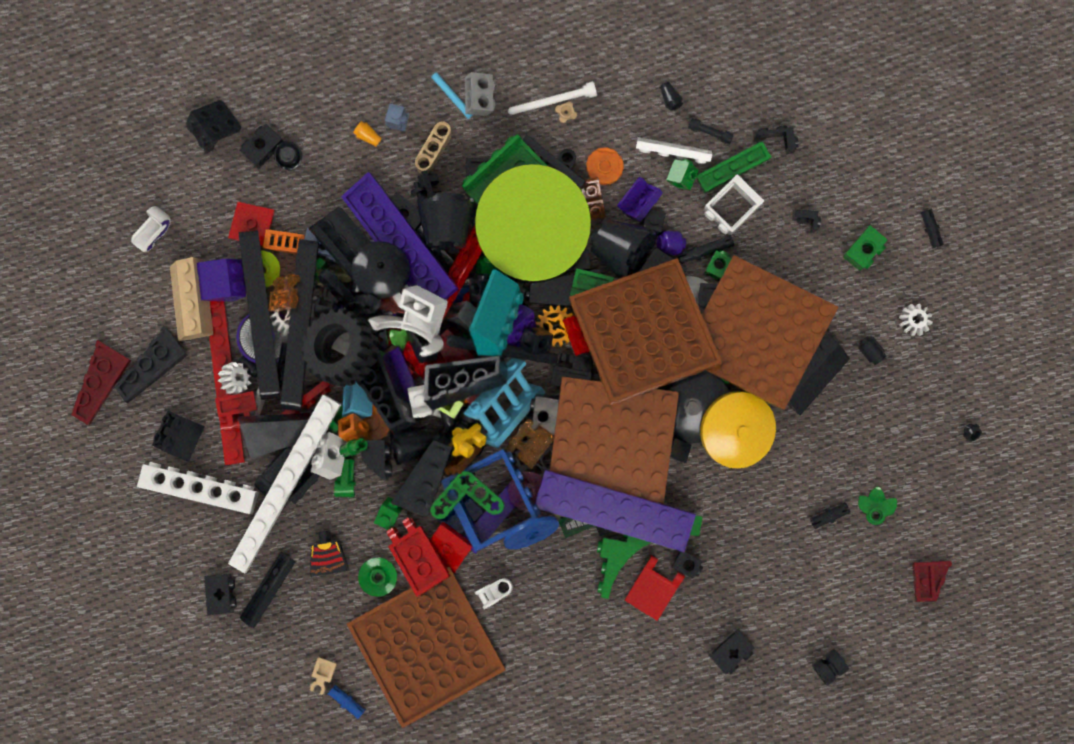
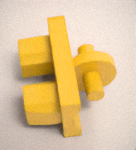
[451,423,486,458]

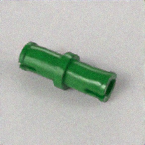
[339,438,368,457]

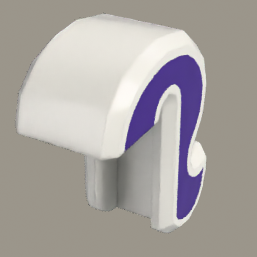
[131,206,171,252]

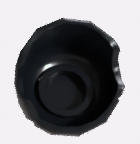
[274,141,303,171]

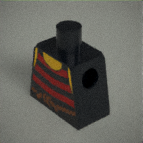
[310,530,349,577]

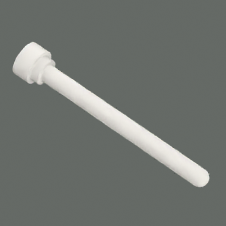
[508,82,597,115]

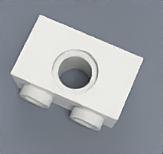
[311,432,347,480]

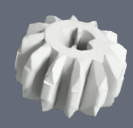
[899,304,933,336]
[217,362,251,395]

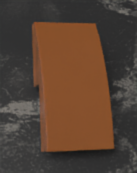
[581,177,606,220]

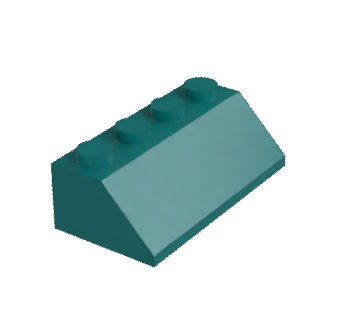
[470,270,523,357]

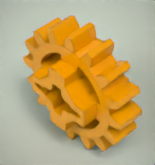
[536,305,573,347]

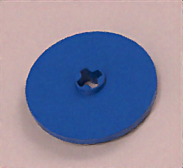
[503,516,559,549]

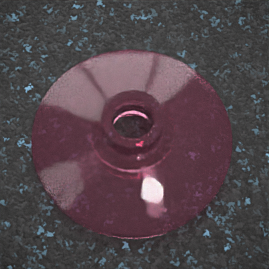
[508,472,542,511]

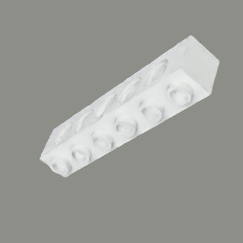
[137,462,259,514]

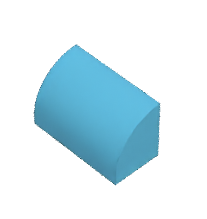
[342,382,373,419]

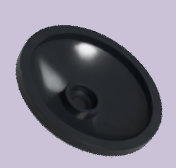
[351,241,410,299]

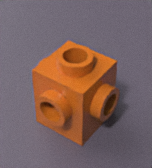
[338,413,369,442]

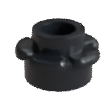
[963,424,982,441]

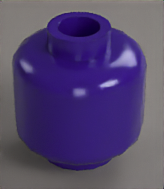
[656,231,686,255]

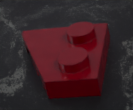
[912,561,952,602]

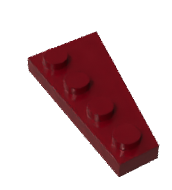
[71,340,131,425]

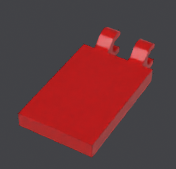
[386,517,451,597]

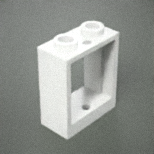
[703,174,764,235]

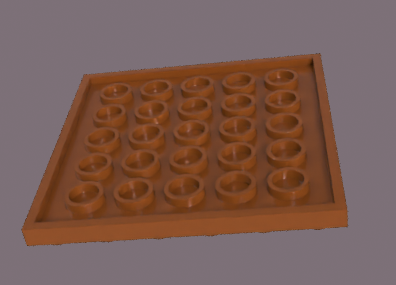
[702,255,839,410]
[569,258,722,405]
[550,376,679,504]
[347,567,506,728]

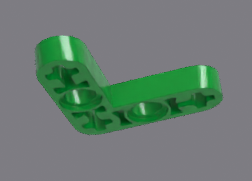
[431,471,505,519]

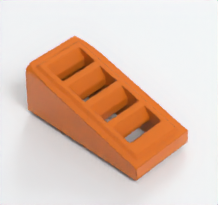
[263,229,304,255]

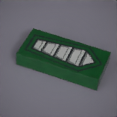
[558,517,594,538]

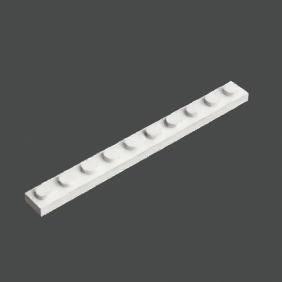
[228,395,341,574]

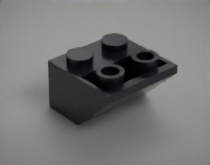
[152,411,205,462]
[361,440,392,481]

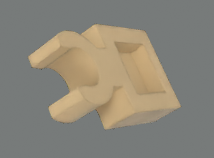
[310,657,337,695]

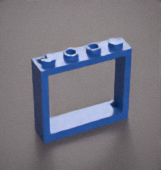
[441,449,541,552]

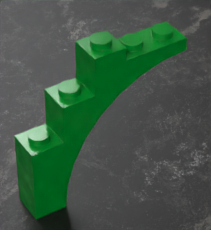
[597,516,703,599]

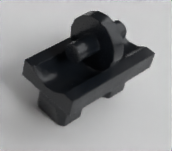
[410,171,442,198]

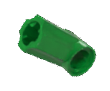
[334,459,356,498]

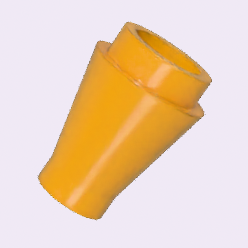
[353,121,382,147]

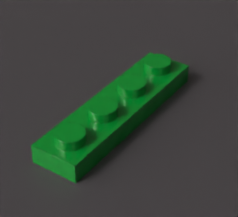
[696,141,772,194]

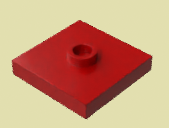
[228,202,275,246]
[430,521,473,574]

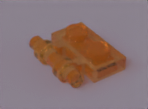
[269,274,300,312]
[506,419,555,469]

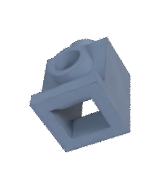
[385,103,410,131]

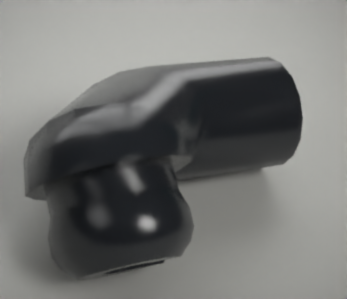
[440,411,456,437]

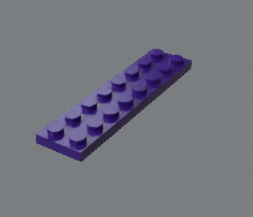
[341,172,459,300]
[535,469,696,552]

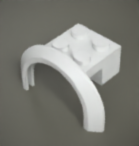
[369,285,448,356]

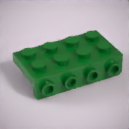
[462,134,548,205]

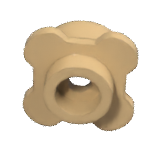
[555,102,577,123]

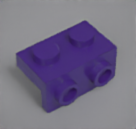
[617,177,663,222]

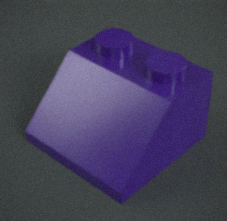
[197,259,246,302]

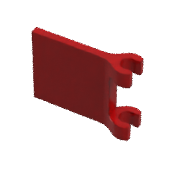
[624,555,685,621]

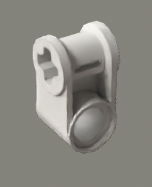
[474,578,513,609]

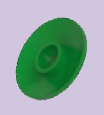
[358,558,397,597]

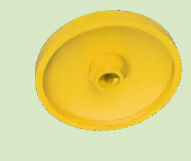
[700,391,776,468]

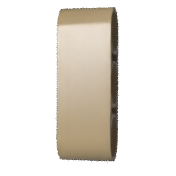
[415,122,452,174]

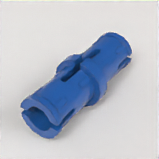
[328,685,366,720]

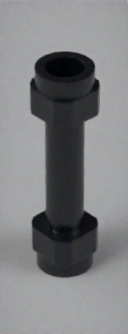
[688,118,734,145]

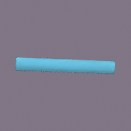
[431,73,473,119]

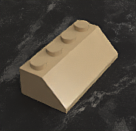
[170,257,214,341]

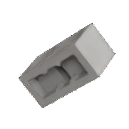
[465,72,495,116]

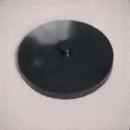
[657,371,729,443]

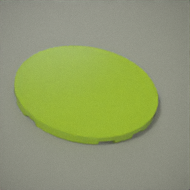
[475,165,591,281]

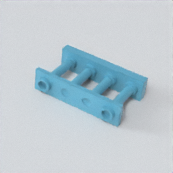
[464,358,545,448]

